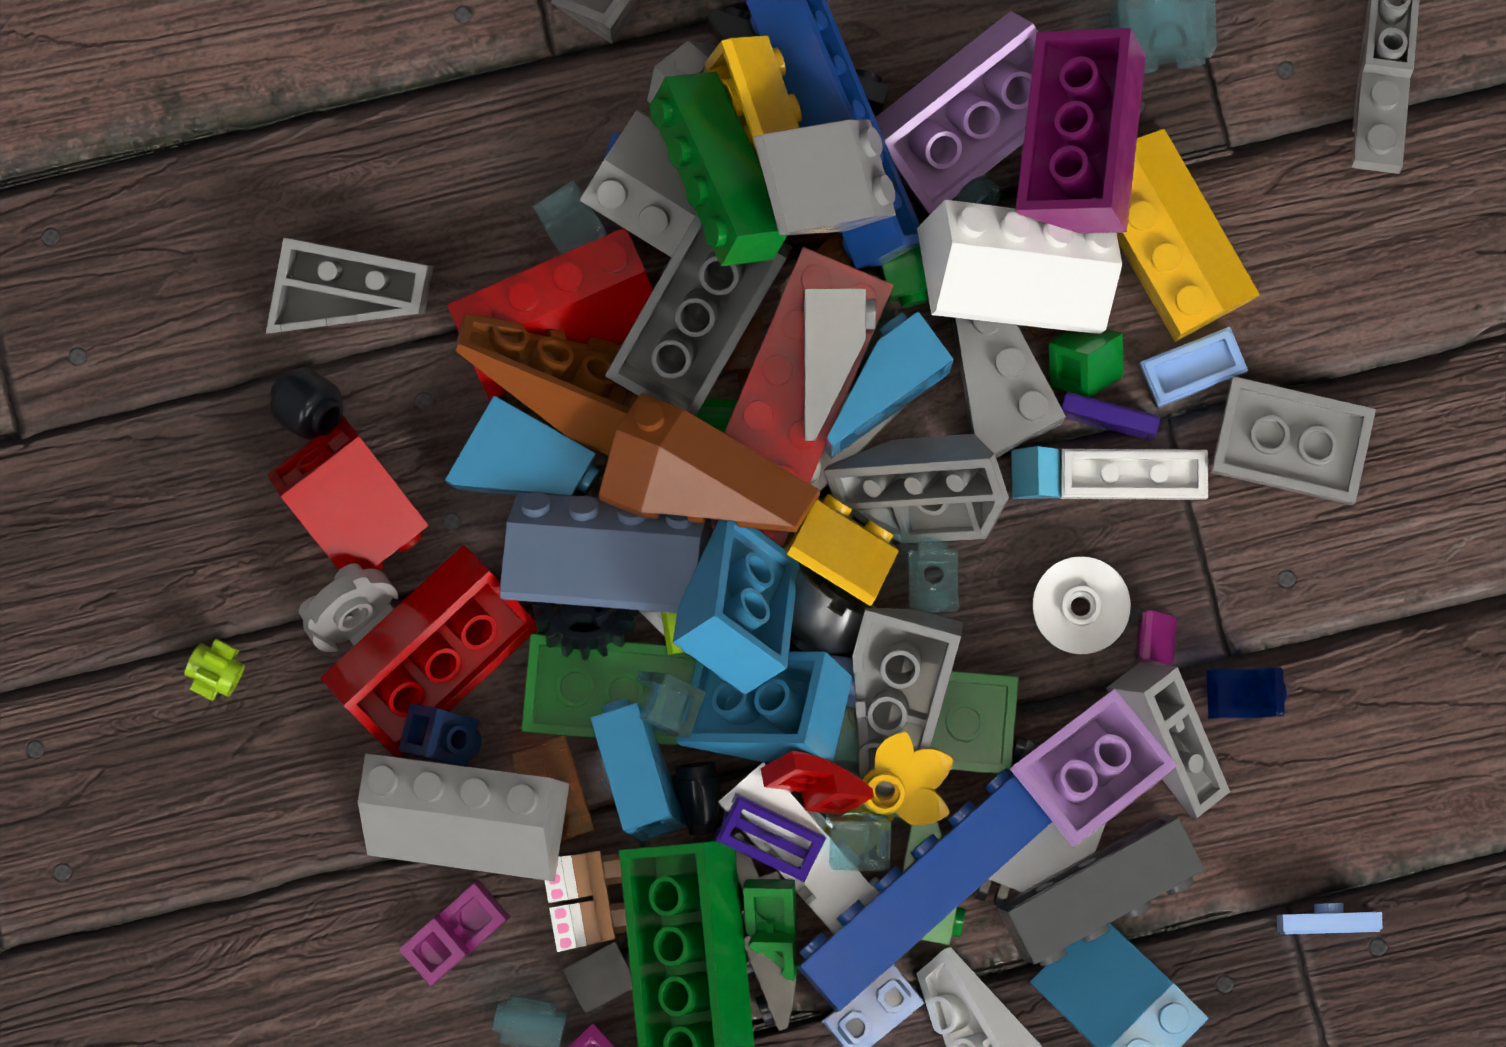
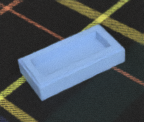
[1139,326,1248,409]

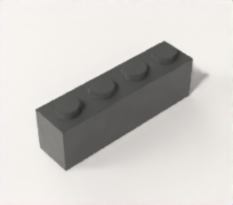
[996,813,1205,966]

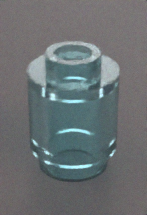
[492,995,568,1047]

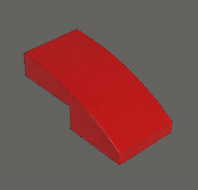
[761,750,874,815]

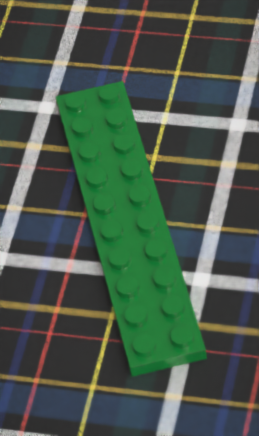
[522,634,1019,775]

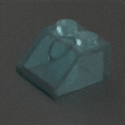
[1109,0,1217,74]

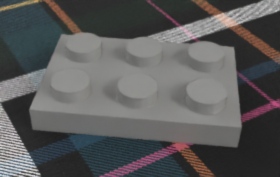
[1210,376,1376,505]

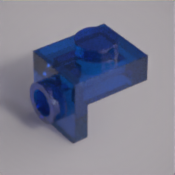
[1206,667,1287,719]

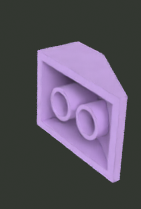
[1010,689,1177,847]

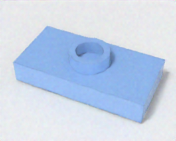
[1277,903,1383,934]

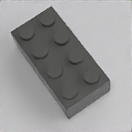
[605,214,793,416]

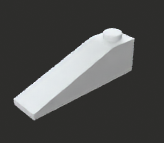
[916,947,1042,1047]

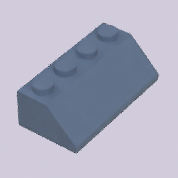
[500,492,712,613]

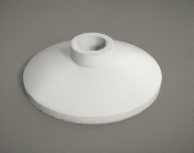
[1032,556,1131,654]

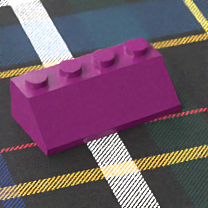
[1016,28,1146,233]

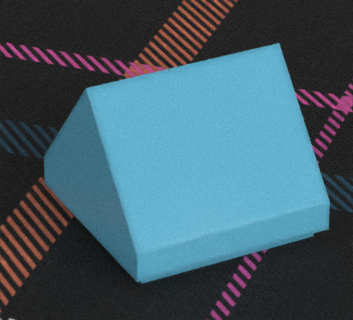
[1011,446,1061,499]

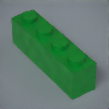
[649,72,787,266]

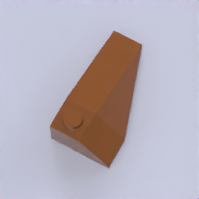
[599,393,820,532]

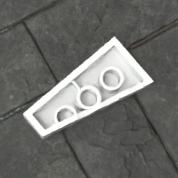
[718,762,879,934]

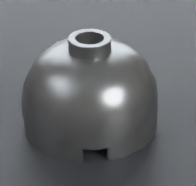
[791,564,876,655]

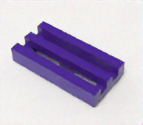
[713,793,826,882]

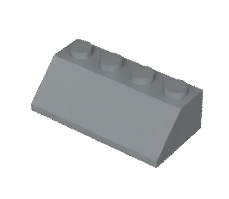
[580,109,788,258]
[358,753,569,882]

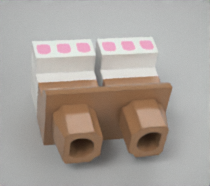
[545,851,627,952]

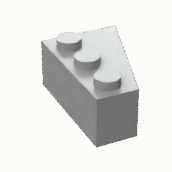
[266,238,434,334]
[951,317,1066,458]

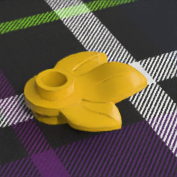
[862,731,953,825]

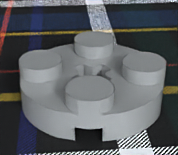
[299,563,398,652]

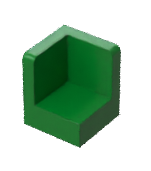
[1049,328,1123,398]

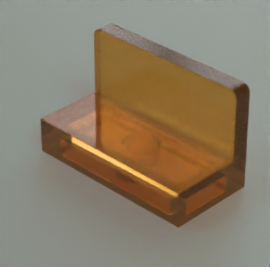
[512,735,596,842]

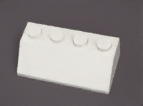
[917,200,1122,334]

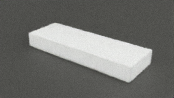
[1061,449,1208,500]

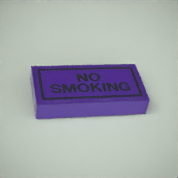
[1061,392,1160,441]

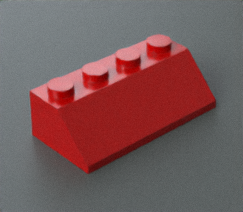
[447,228,653,401]
[320,545,537,758]

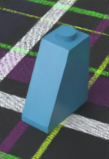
[445,396,600,496]
[590,699,688,842]

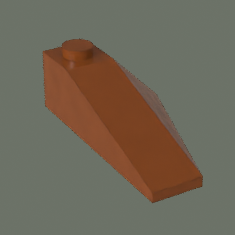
[455,314,639,456]

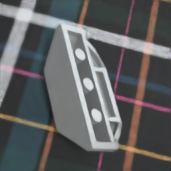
[824,434,1009,544]

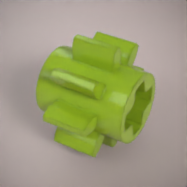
[184,638,245,701]

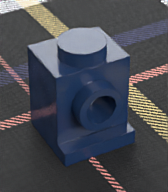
[398,703,482,767]

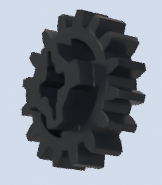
[532,602,640,660]

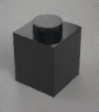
[562,942,632,1014]

